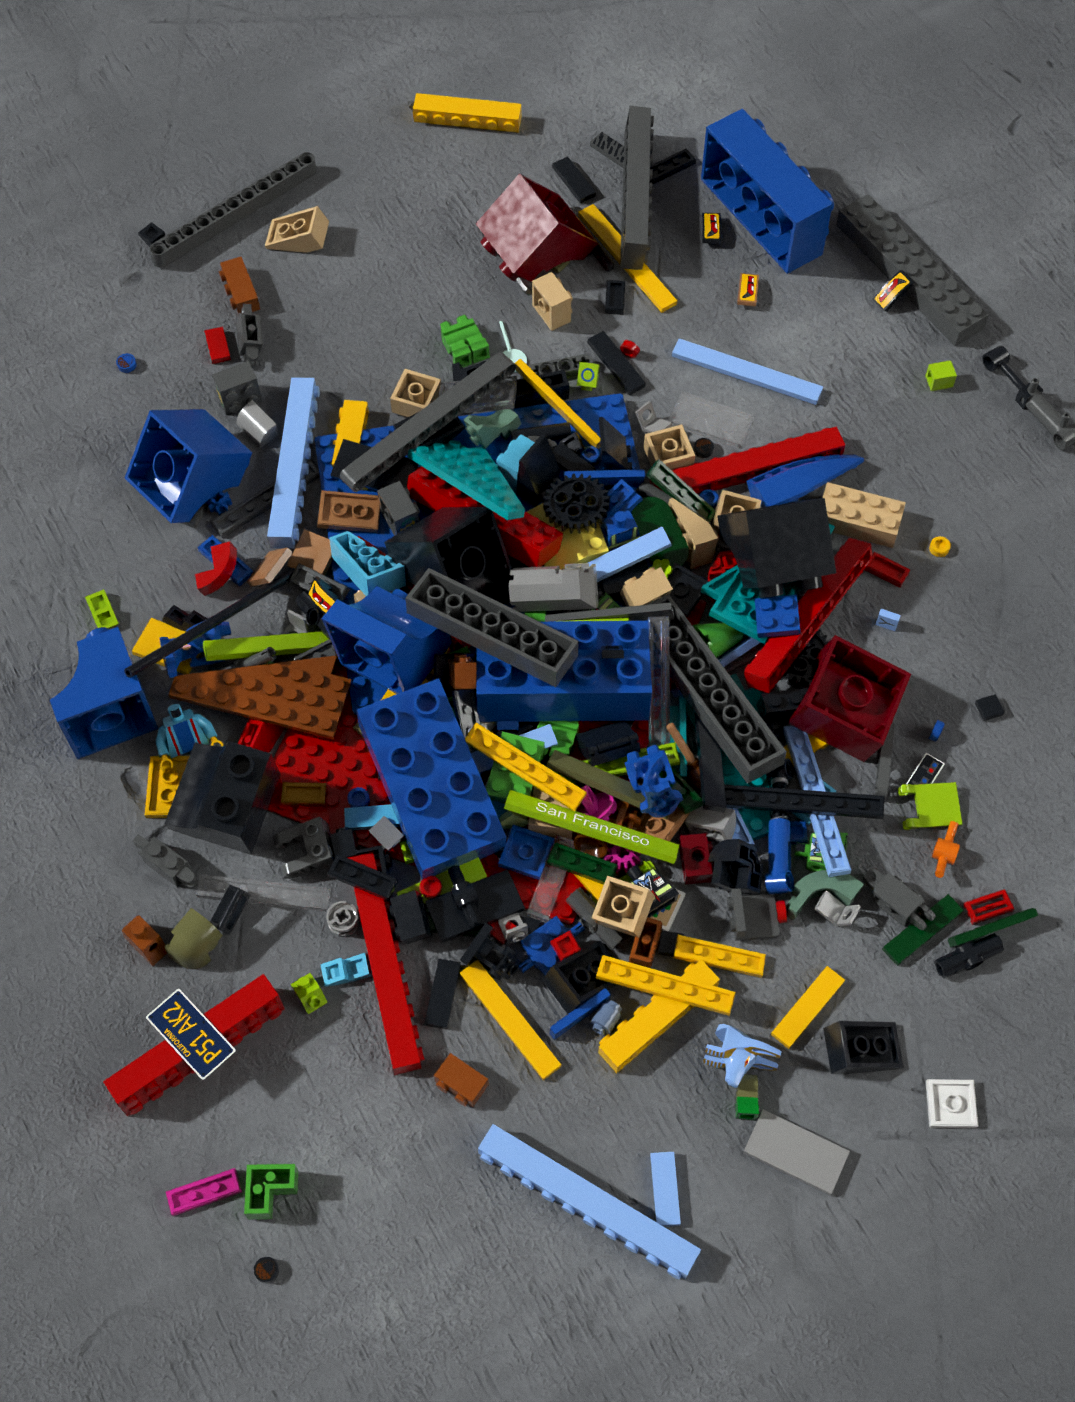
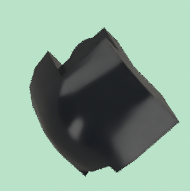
[708,839,763,894]

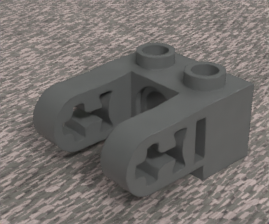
[273,817,335,879]

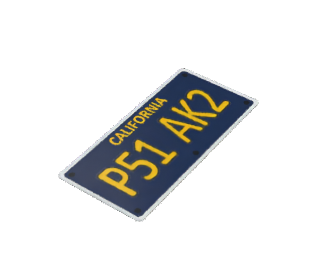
[146,989,236,1080]

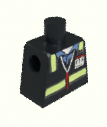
[627,865,679,918]

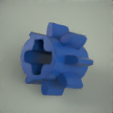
[206,491,232,515]

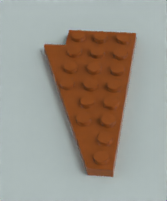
[168,656,352,740]

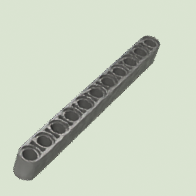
[150,152,316,267]
[340,352,516,492]

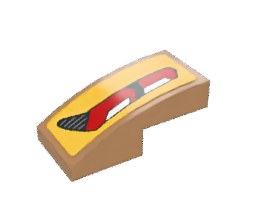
[737,273,759,306]

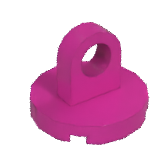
[576,785,617,821]

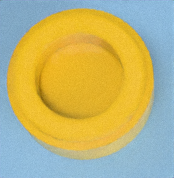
[929,536,951,557]

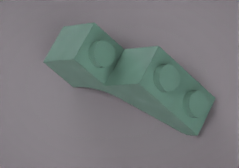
[464,404,521,449]

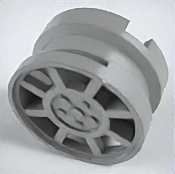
[326,901,359,937]

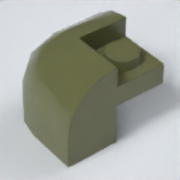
[165,908,223,969]

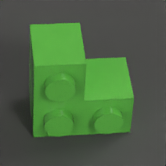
[244,1164,298,1220]

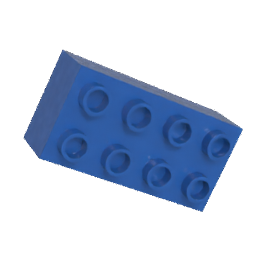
[701,108,834,274]
[477,621,652,722]
[357,678,507,879]

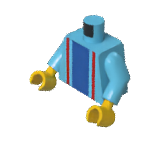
[156,704,224,771]

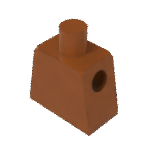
[121,915,167,966]

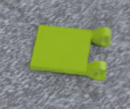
[898,782,962,830]

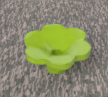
[649,559,673,579]

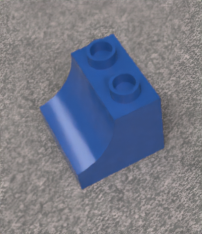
[125,409,252,523]
[322,586,452,694]
[50,627,159,759]

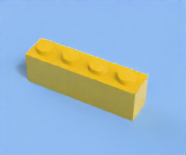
[332,400,369,467]

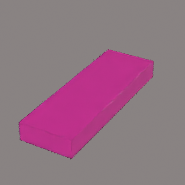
[166,1168,242,1216]

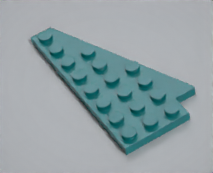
[701,524,835,644]

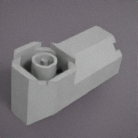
[509,563,599,612]

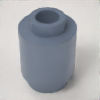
[591,1000,622,1036]

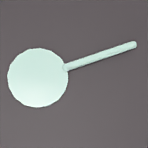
[499,321,527,373]

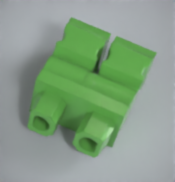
[440,315,490,367]
[537,721,579,762]

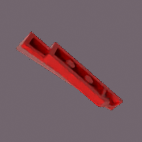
[238,719,285,753]

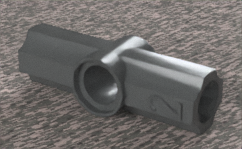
[566,887,626,950]

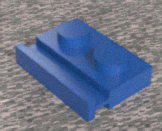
[602,479,643,519]

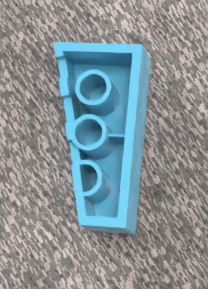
[329,531,406,596]

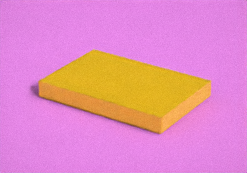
[132,618,201,674]
[145,756,190,818]

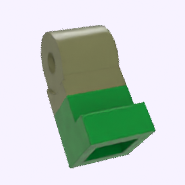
[736,1074,759,1120]

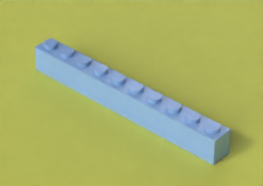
[267,378,320,549]
[478,1124,701,1280]

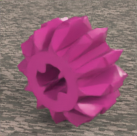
[604,843,641,875]

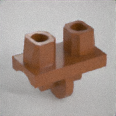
[608,799,641,829]

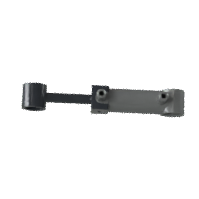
[982,346,1075,450]

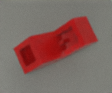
[195,541,237,596]

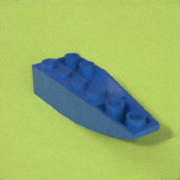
[746,454,865,507]

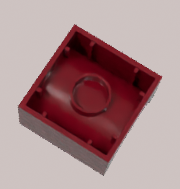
[788,635,911,762]

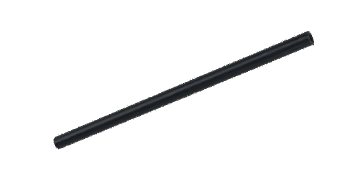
[124,568,295,678]

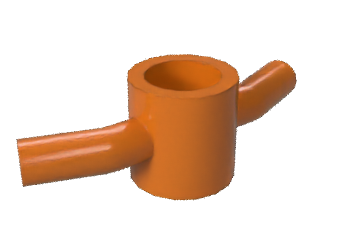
[931,821,960,878]

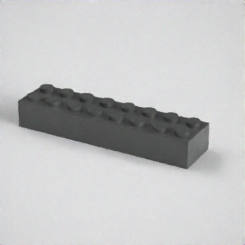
[405,568,579,687]

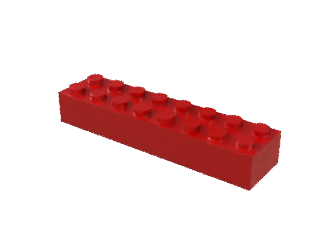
[407,467,563,567]
[103,974,284,1116]

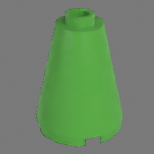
[692,623,744,658]

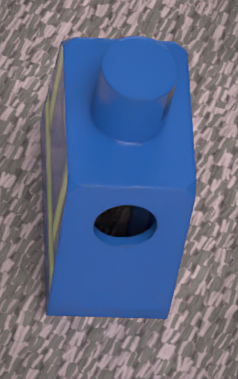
[600,511,640,552]

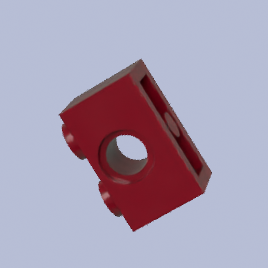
[679,833,714,885]

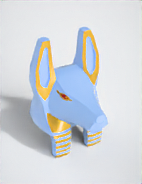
[703,1024,781,1088]

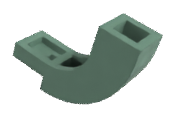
[786,870,864,921]

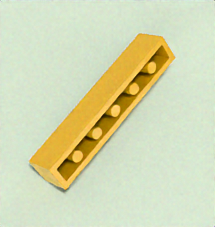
[413,93,522,133]
[598,959,720,1073]

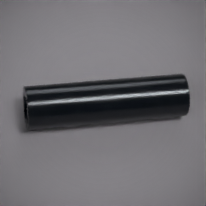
[511,422,571,440]

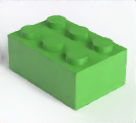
[486,731,545,804]

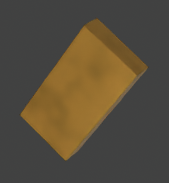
[281,782,327,806]

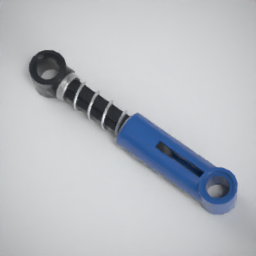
[765,758,794,895]

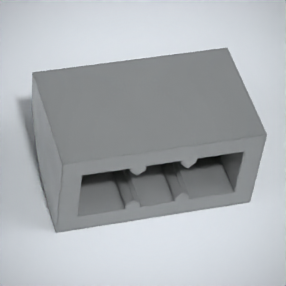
[236,400,279,448]
[685,806,736,842]

